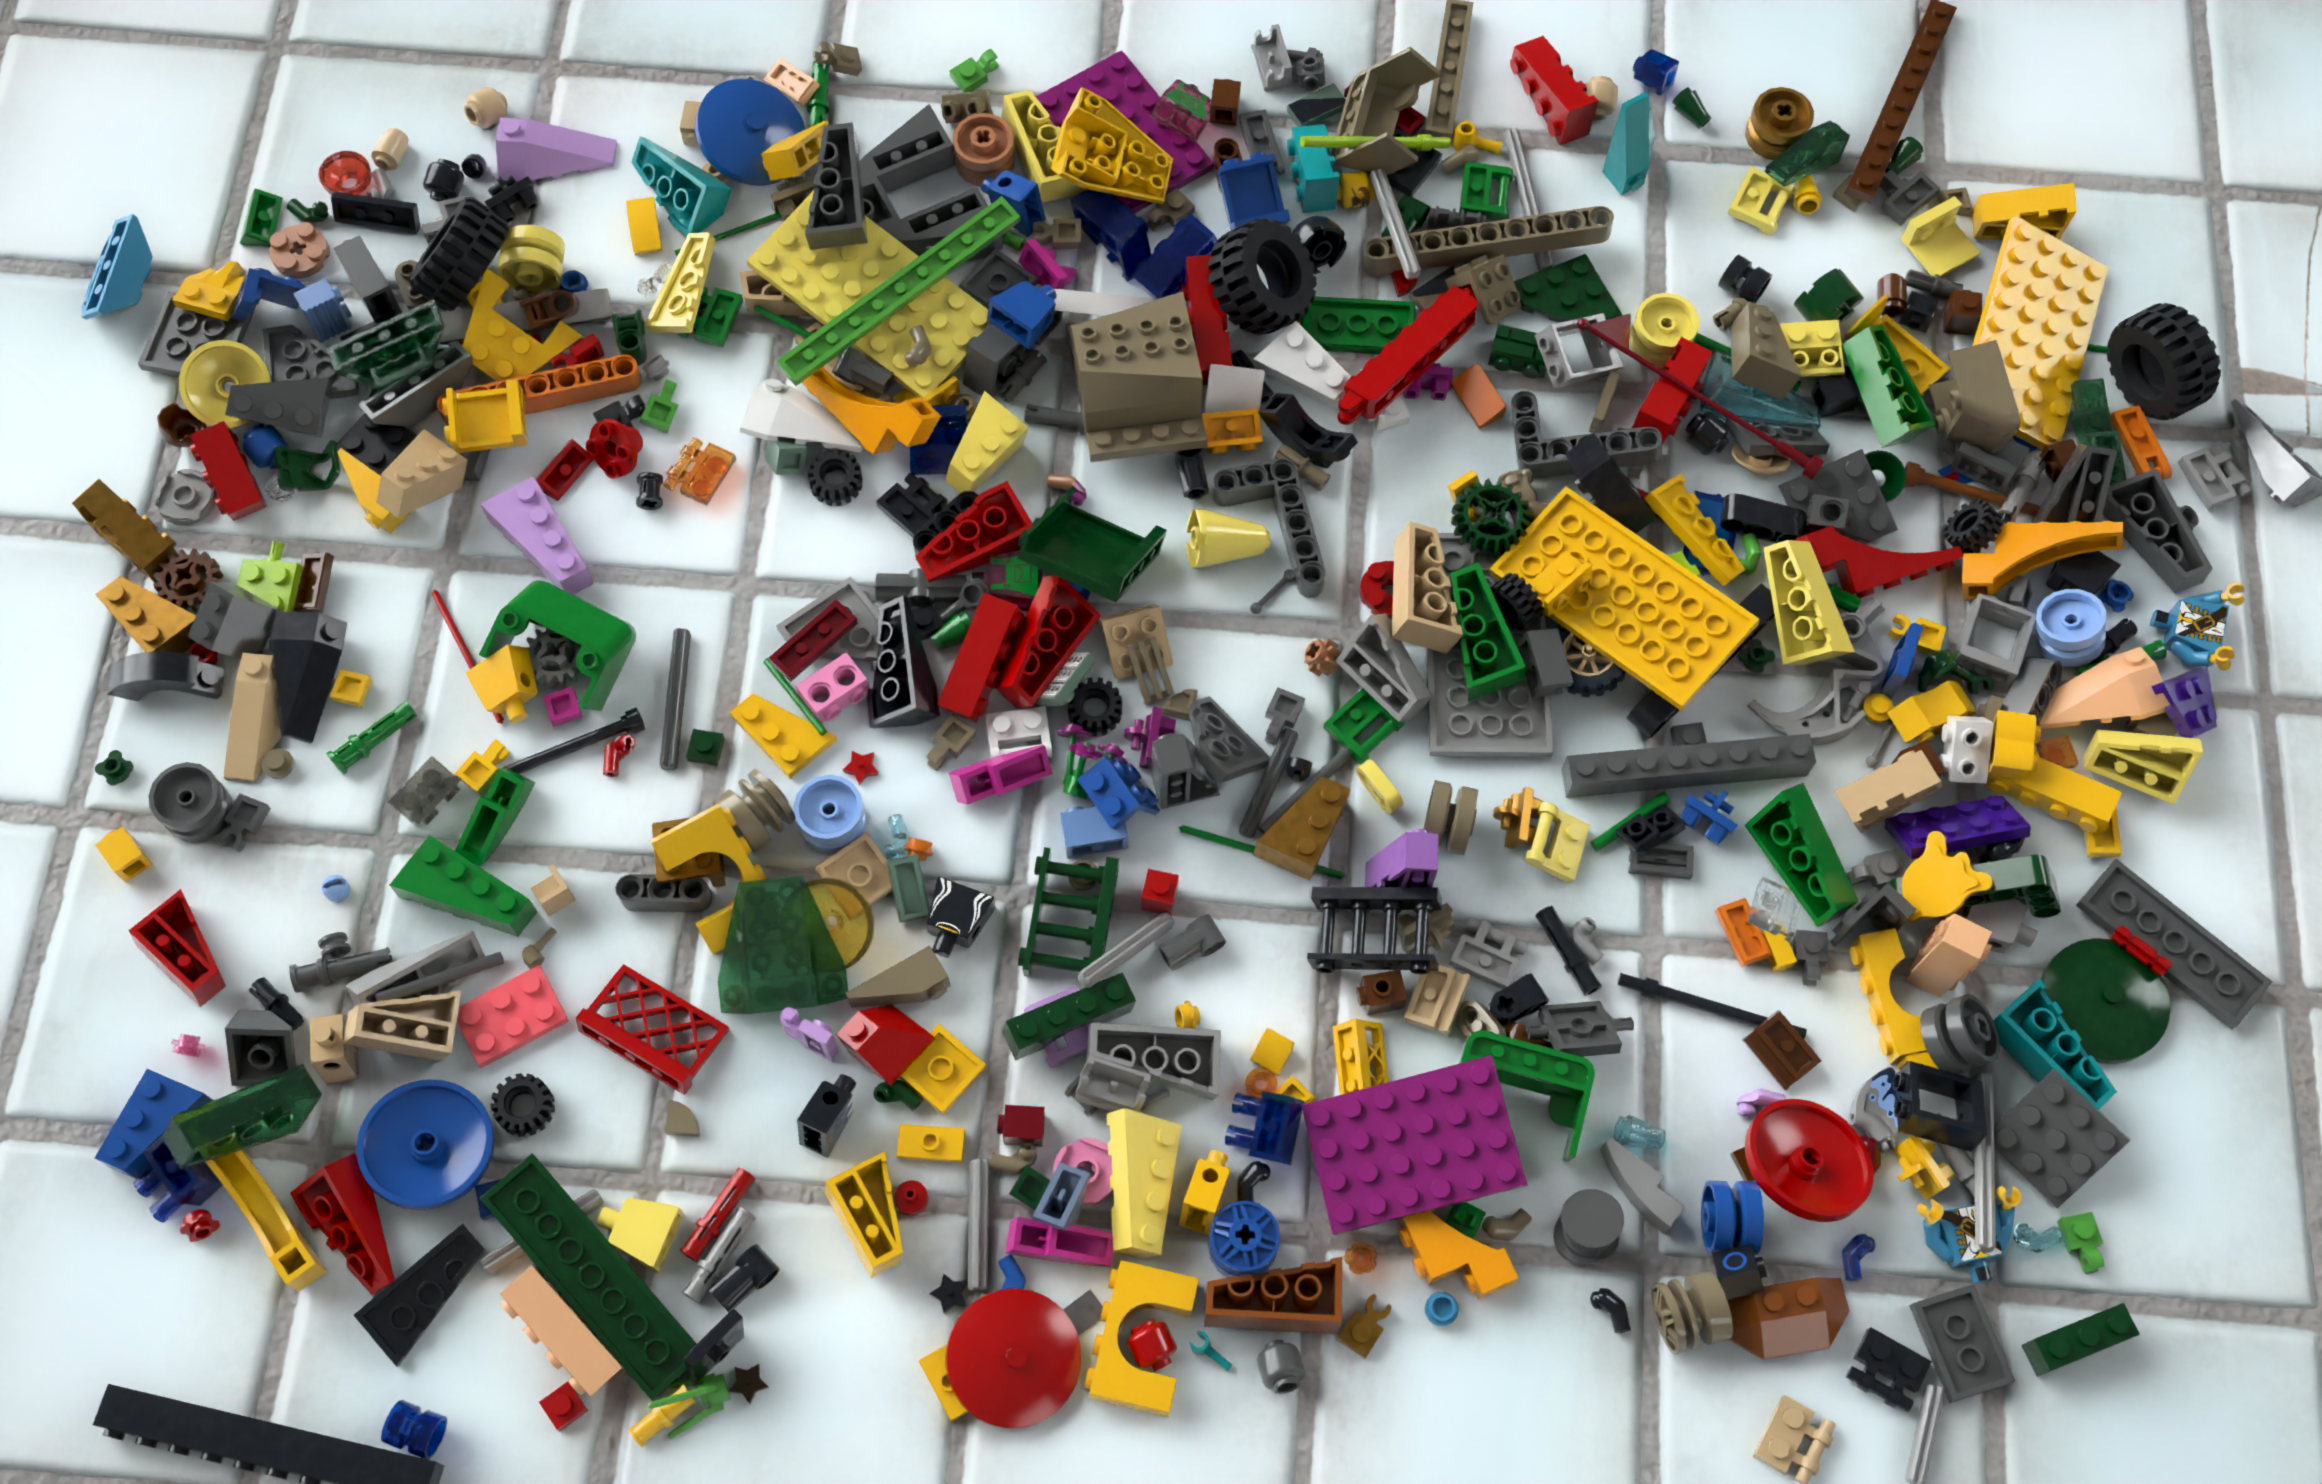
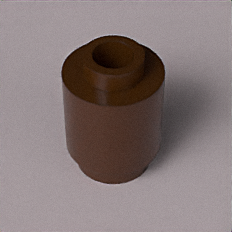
[1877,273,1907,318]

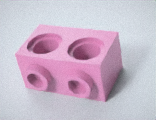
[796,652,869,724]

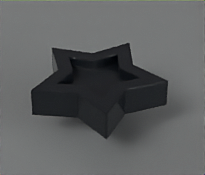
[929,1274,967,1314]

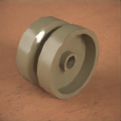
[1423,780,1478,855]

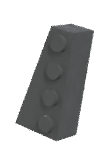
[963,284,1063,398]
[2103,469,2213,593]

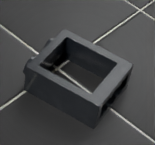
[1892,1061,1987,1152]

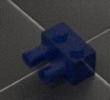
[1225,1091,1304,1166]
[133,1130,223,1223]

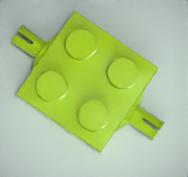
[237,541,303,612]

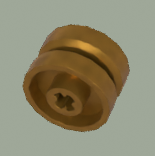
[1745,87,1814,160]

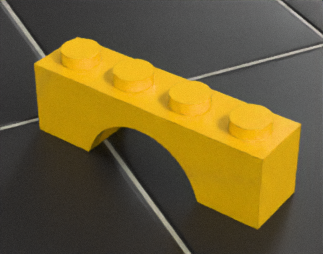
[1850,928,1928,1064]

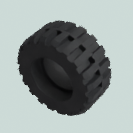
[409,197,510,311]
[1208,218,1317,335]
[2107,303,2221,420]

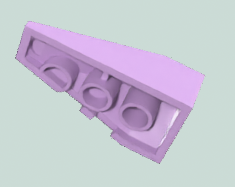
[496,117,617,184]

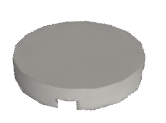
[154,469,217,526]

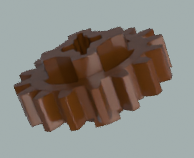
[153,548,224,612]

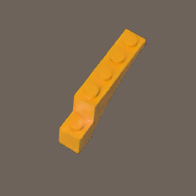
[802,367,941,455]
[1962,521,2123,600]
[1397,1211,1519,1300]

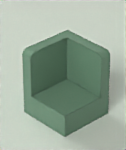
[765,436,808,475]

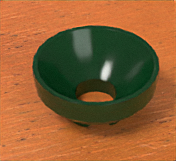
[1865,450,1906,503]

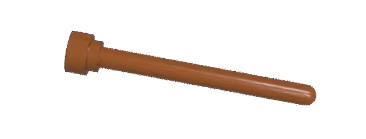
[1905,461,2040,516]

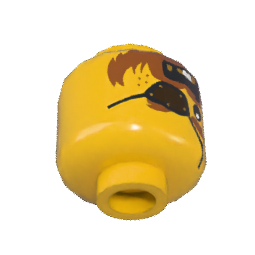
[1337,171,1375,209]

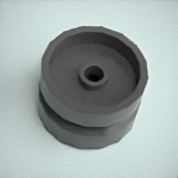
[148,762,232,842]
[1920,994,2000,1074]

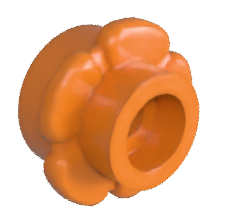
[903,837,933,861]

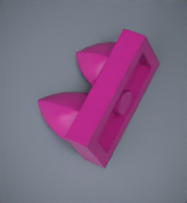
[1018,238,1078,289]

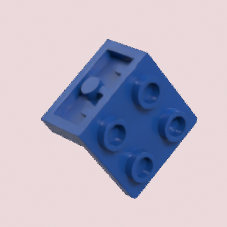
[232,268,307,322]

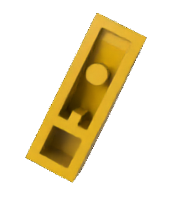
[762,120,829,181]
[337,448,411,534]

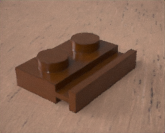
[1742,1010,1822,1090]

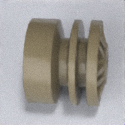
[712,769,796,853]
[1651,1270,1733,1355]

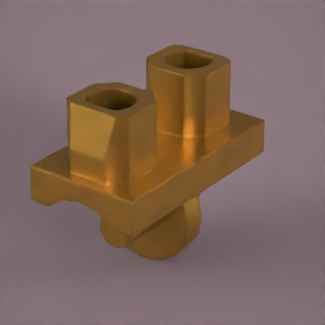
[1493,787,1544,849]

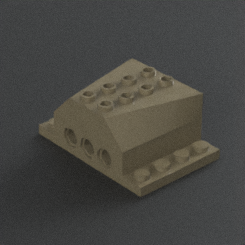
[1066,291,1207,462]

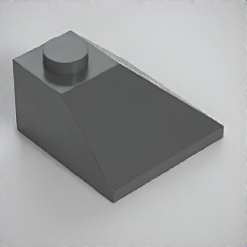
[225,1010,299,1088]

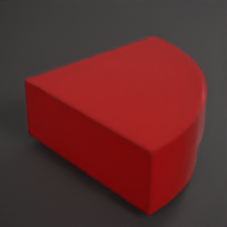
[1391,270,1418,297]

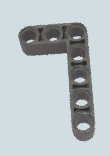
[1511,391,1662,478]
[1212,458,1326,598]

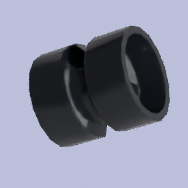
[1718,254,1773,304]

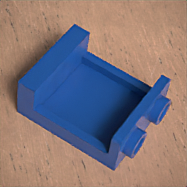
[1217,152,1290,230]

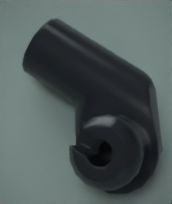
[1590,1288,1631,1333]

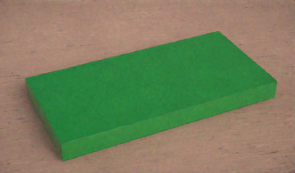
[1301,296,1415,354]

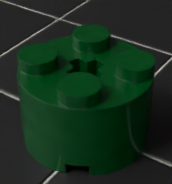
[1794,268,1864,322]

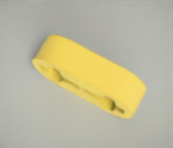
[1356,759,1404,814]

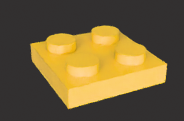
[900,1023,987,1115]

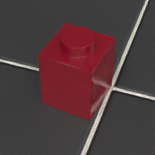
[997,1105,1045,1147]

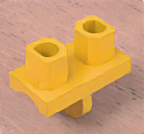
[1892,1136,1954,1200]

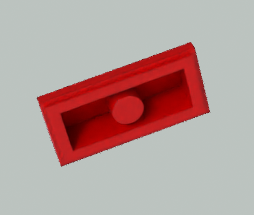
[536,439,594,502]

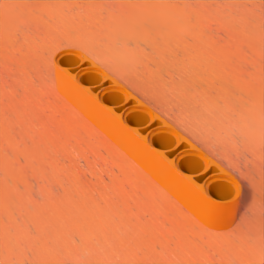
[437,355,642,426]

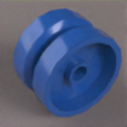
[1701,1180,1764,1255]

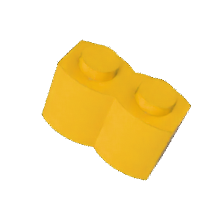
[1989,710,2041,780]

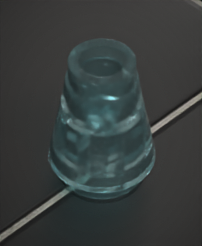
[1614,1115,1666,1149]

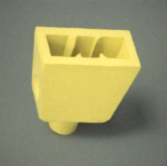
[597,1198,684,1273]

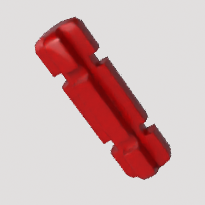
[2111,925,2172,976]

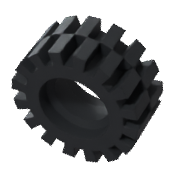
[807,448,863,506]
[1943,499,2003,553]
[1490,573,1544,631]
[1067,677,1122,737]
[490,1073,555,1137]

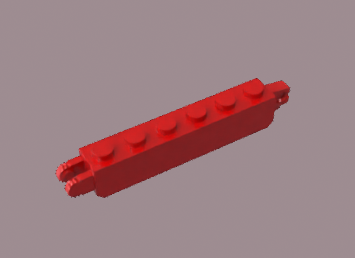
[1337,284,1478,425]

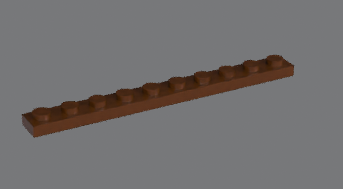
[1844,0,1957,204]

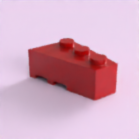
[1632,337,1713,445]
[189,421,268,521]
[128,889,226,1007]

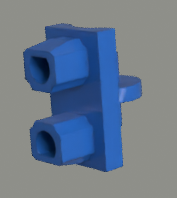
[1681,790,1738,845]

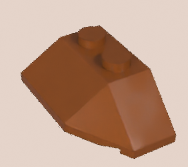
[1727,1277,1849,1360]

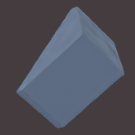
[1033,1162,1090,1231]

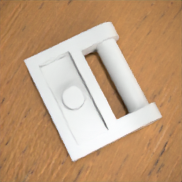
[985,706,1053,758]

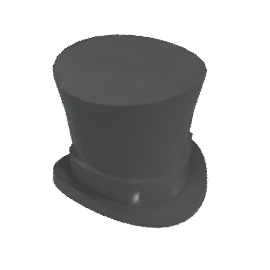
[1553,1189,1624,1265]

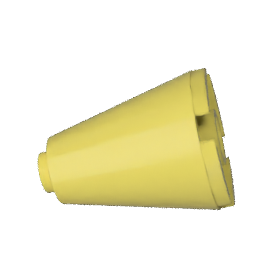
[1186,509,1270,568]

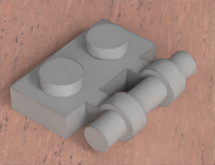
[2177,443,2252,510]
[1449,917,1528,989]

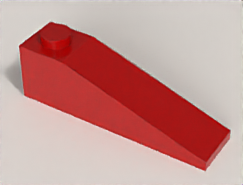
[915,481,1033,583]
[290,1153,395,1295]

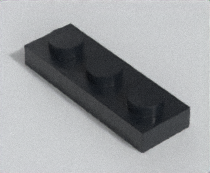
[331,192,420,234]

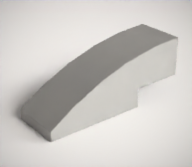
[1600,1137,1685,1234]

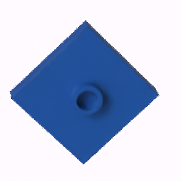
[1880,622,1923,700]

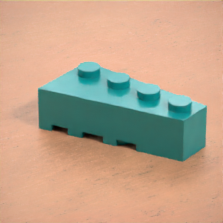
[1993,978,2117,1109]

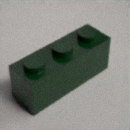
[2021,1303,2140,1377]

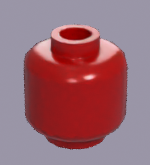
[1127,1318,1177,1372]

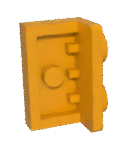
[1202,408,1264,454]

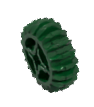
[1451,478,1532,558]

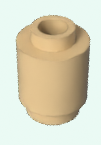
[371,128,409,171]

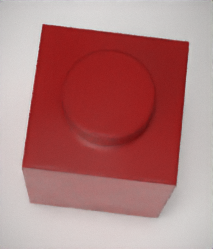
[1141,869,1179,917]

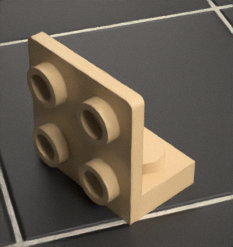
[1097,603,1173,679]

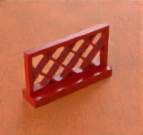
[576,964,729,1095]

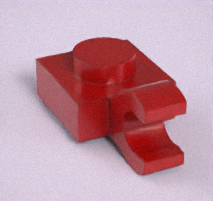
[551,333,604,369]

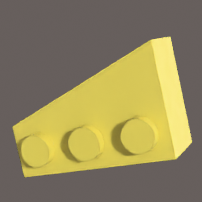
[945,391,1029,493]

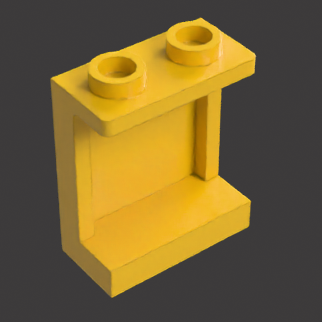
[442,379,528,453]

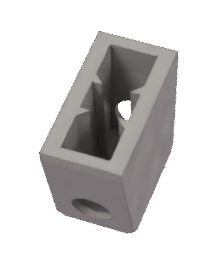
[1962,899,2038,953]

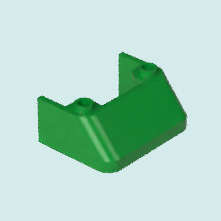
[479,580,636,711]
[1459,1030,1595,1161]

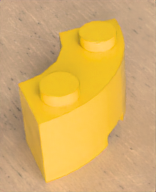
[1887,680,1977,743]

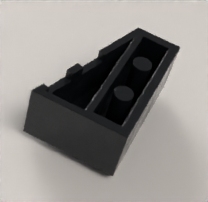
[1565,433,1657,534]

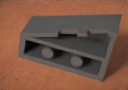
[1151,733,1220,809]

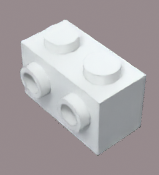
[1939,715,1994,783]

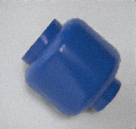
[242,424,288,469]

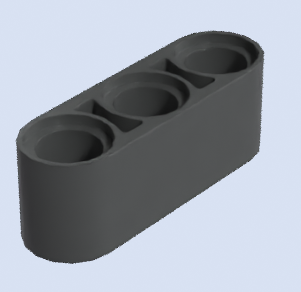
[2000,656,2062,725]
[615,874,712,912]

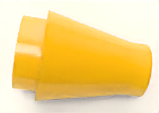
[1794,172,1822,215]

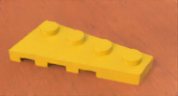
[1644,473,1745,587]

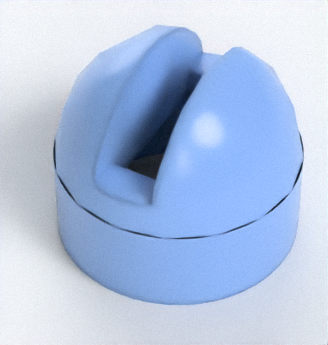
[322,875,350,902]

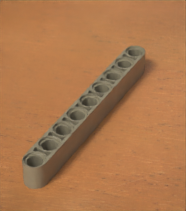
[1363,206,1614,275]

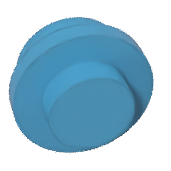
[1425,1292,1459,1326]

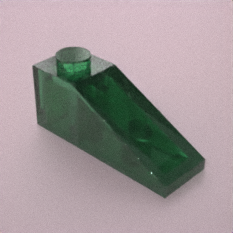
[1764,120,1850,187]

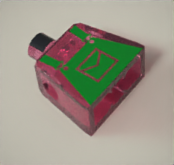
[1150,79,1211,143]
[972,550,1039,611]

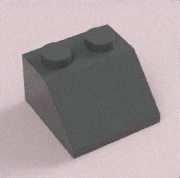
[188,582,280,660]

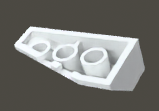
[740,379,864,452]

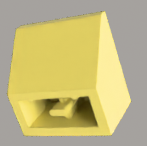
[1780,320,1845,377]

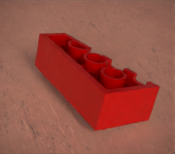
[1180,255,1232,385]
[995,575,1101,708]
[937,593,1026,723]

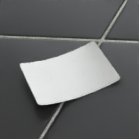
[1204,364,1265,413]

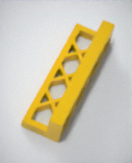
[1332,1018,1389,1095]

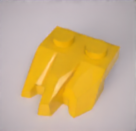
[172,261,245,322]

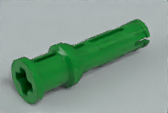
[326,701,417,775]

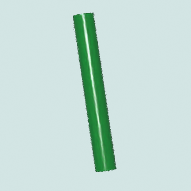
[1590,792,1670,852]

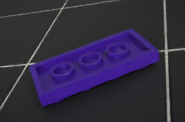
[1885,796,2031,859]

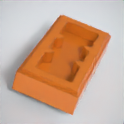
[1715,898,1772,968]

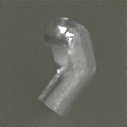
[637,261,673,297]

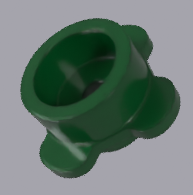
[1739,639,1775,673]
[95,750,134,786]

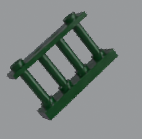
[1018,847,1119,983]

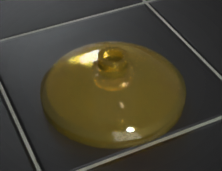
[780,877,874,973]

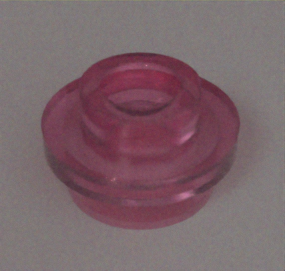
[171,1033,206,1057]

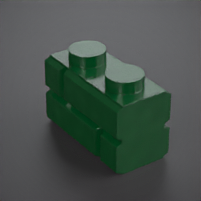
[1488,324,1546,378]

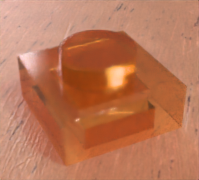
[2036,735,2079,769]

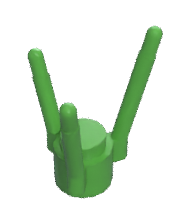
[648,1373,731,1439]

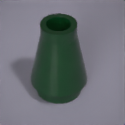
[1672,87,1712,129]
[1885,137,1923,175]

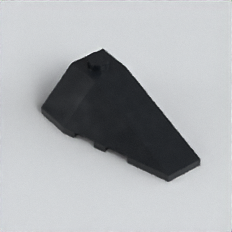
[867,595,940,728]
[268,611,347,744]

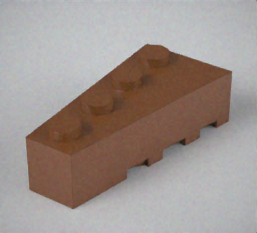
[1204,1257,1342,1334]

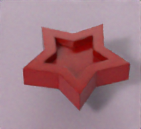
[842,751,879,786]

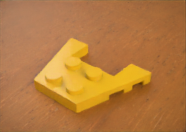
[462,268,583,381]

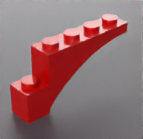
[1795,525,1963,598]

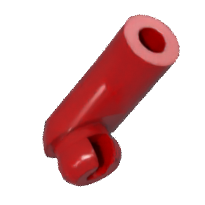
[603,734,635,777]

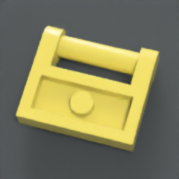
[1728,167,1795,235]
[1525,802,1590,883]

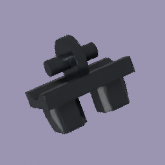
[485,174,538,223]

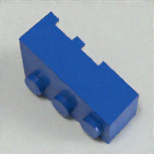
[95,1069,217,1180]

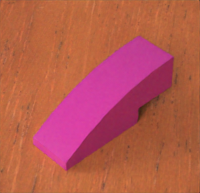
[949,745,1053,805]
[1005,1217,1113,1267]

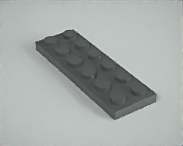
[2076,859,2273,1030]

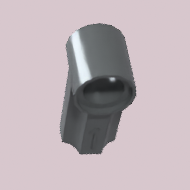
[832,347,894,396]
[1159,914,1227,971]

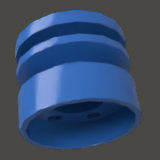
[1208,1201,1280,1278]

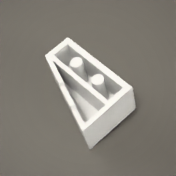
[1253,321,1351,410]

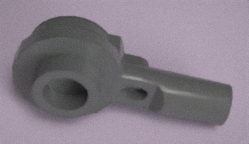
[939,578,991,624]

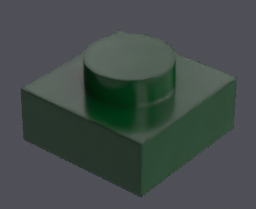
[686,729,725,766]
[1009,1165,1050,1210]

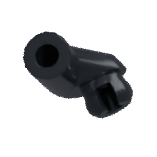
[1237,1161,1271,1202]

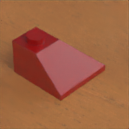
[836,1004,935,1086]

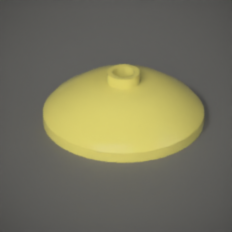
[179,340,271,428]

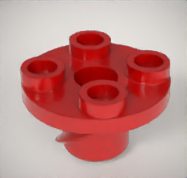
[586,419,643,479]

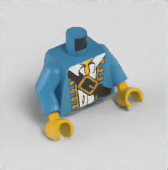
[2150,582,2245,670]
[1917,1186,2022,1284]

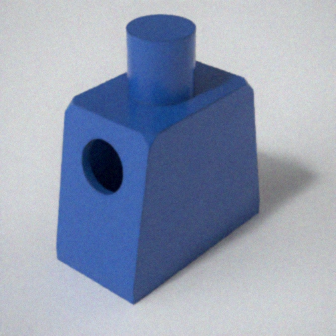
[981,170,1046,237]
[987,281,1057,349]

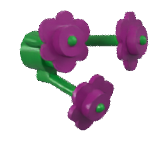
[1057,724,1128,800]

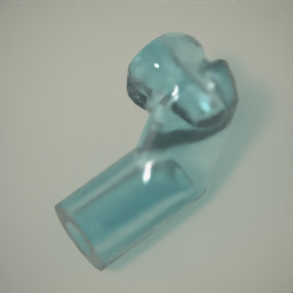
[884,814,908,860]
[2013,1223,2064,1253]

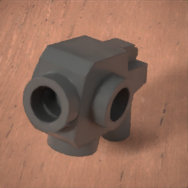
[1287,47,1325,91]

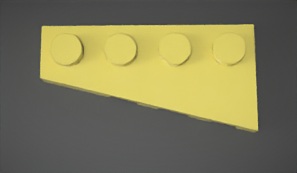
[644,233,716,333]

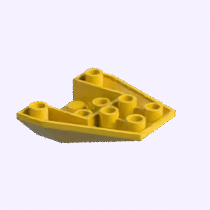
[1051,87,1173,204]

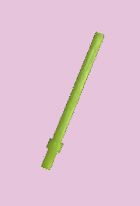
[1300,134,1451,151]

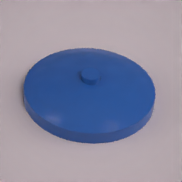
[695,79,805,186]
[357,1079,494,1210]

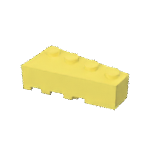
[1107,1108,1182,1259]

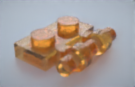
[663,437,736,506]

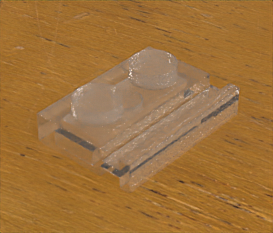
[1747,876,1802,942]

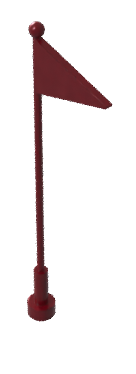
[1577,314,1825,480]

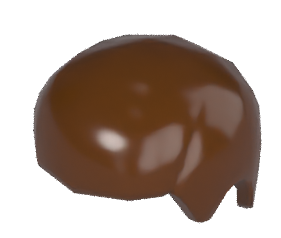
[157,403,207,448]

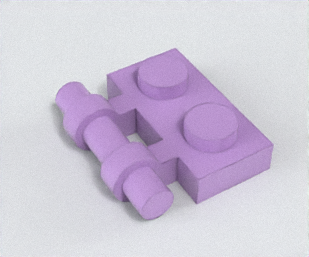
[780,1007,839,1062]

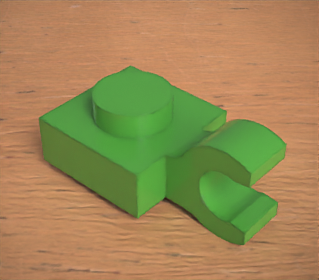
[949,49,999,93]
[640,379,678,434]
[2057,1212,2105,1274]

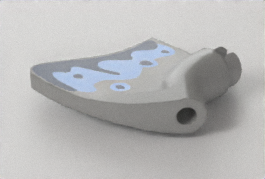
[1849,1067,1899,1153]

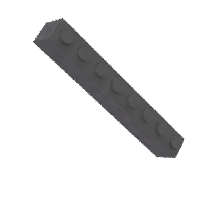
[1561,734,1816,798]

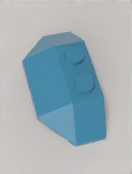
[81,214,153,319]

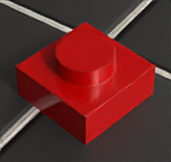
[539,1381,589,1432]

